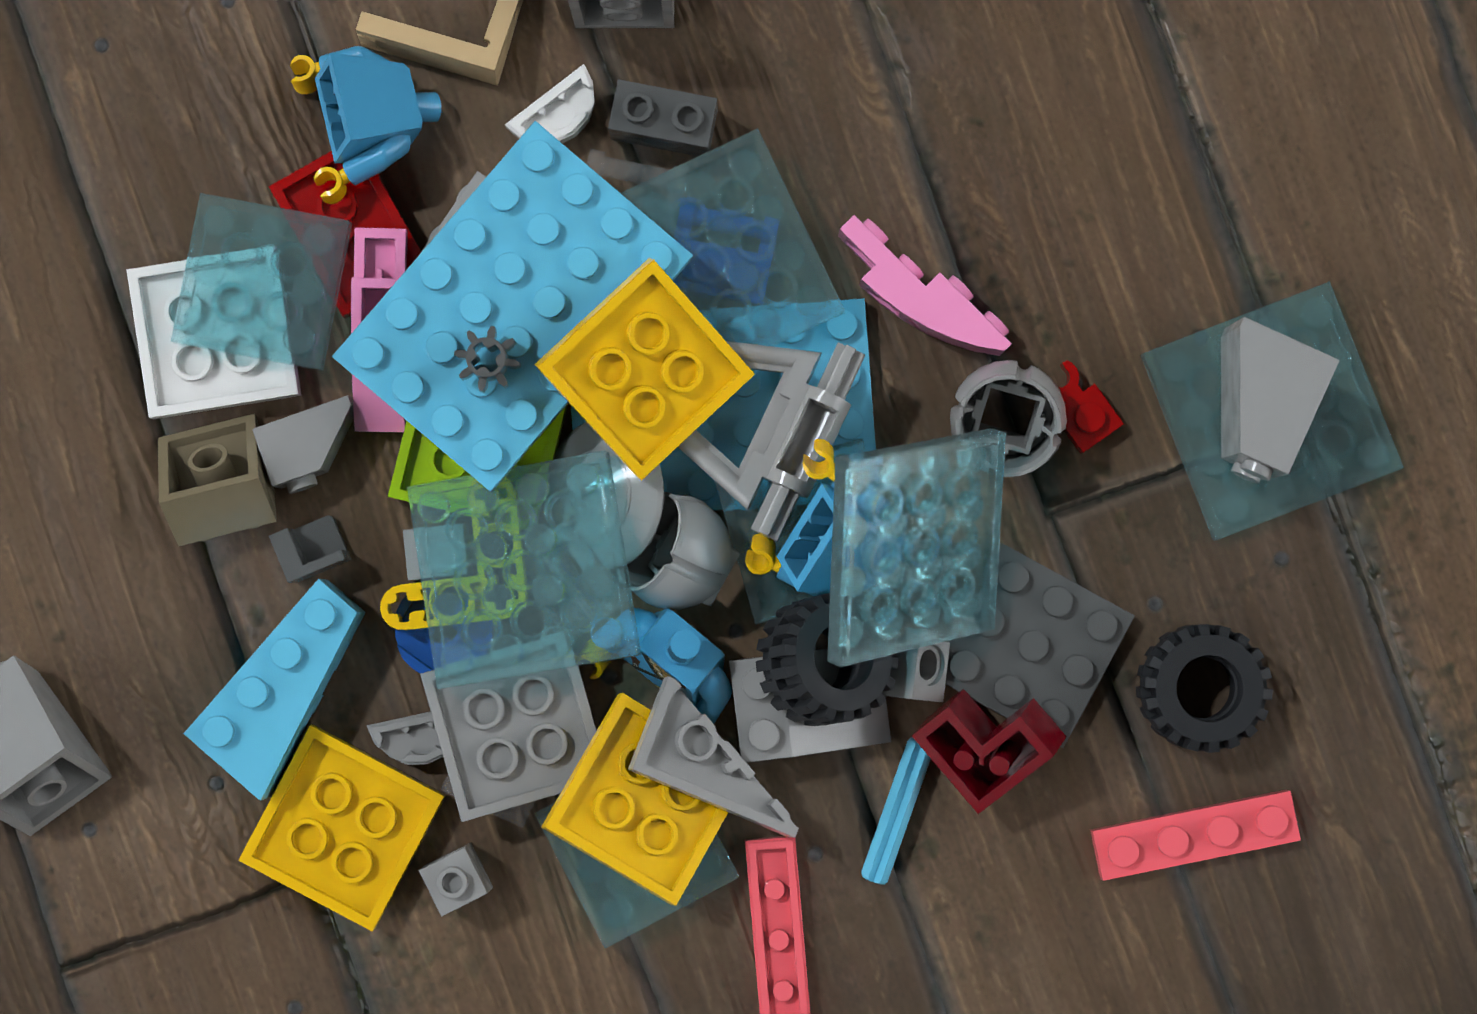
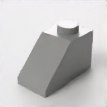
[252,395,354,494]

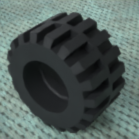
[756,592,898,726]
[1135,624,1273,753]

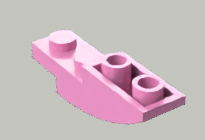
[838,215,1012,356]
[351,228,408,432]

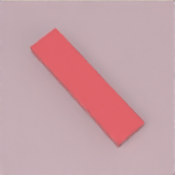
[745,836,811,1014]

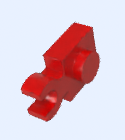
[1058,360,1124,454]

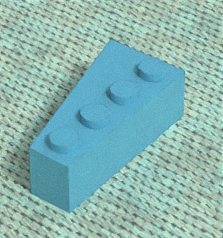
[183,579,366,801]

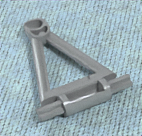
[678,341,865,542]

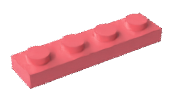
[1090,790,1301,881]

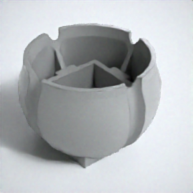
[950,360,1067,477]
[618,492,740,610]

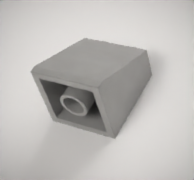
[1221,317,1340,483]
[0,655,112,836]

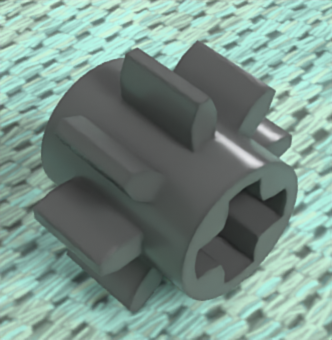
[454,326,521,393]

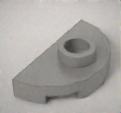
[367,711,443,765]

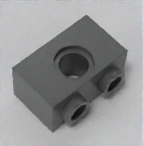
[608,79,718,158]

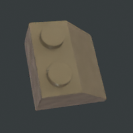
[158,413,277,547]

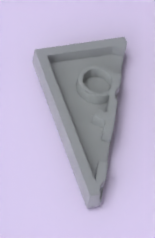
[628,676,799,838]

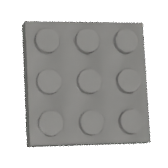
[420,632,596,822]

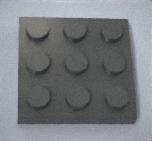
[945,543,1135,748]

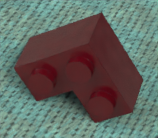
[912,688,1067,814]

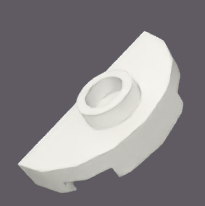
[505,64,595,143]

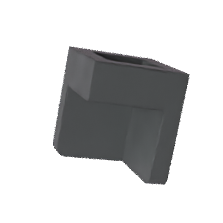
[269,515,352,583]

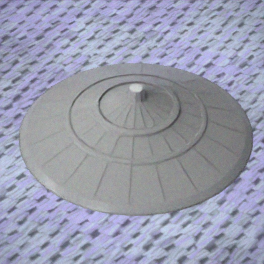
[545,422,664,570]

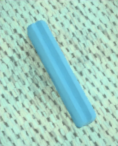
[861,738,931,885]

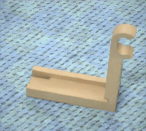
[356,0,523,86]

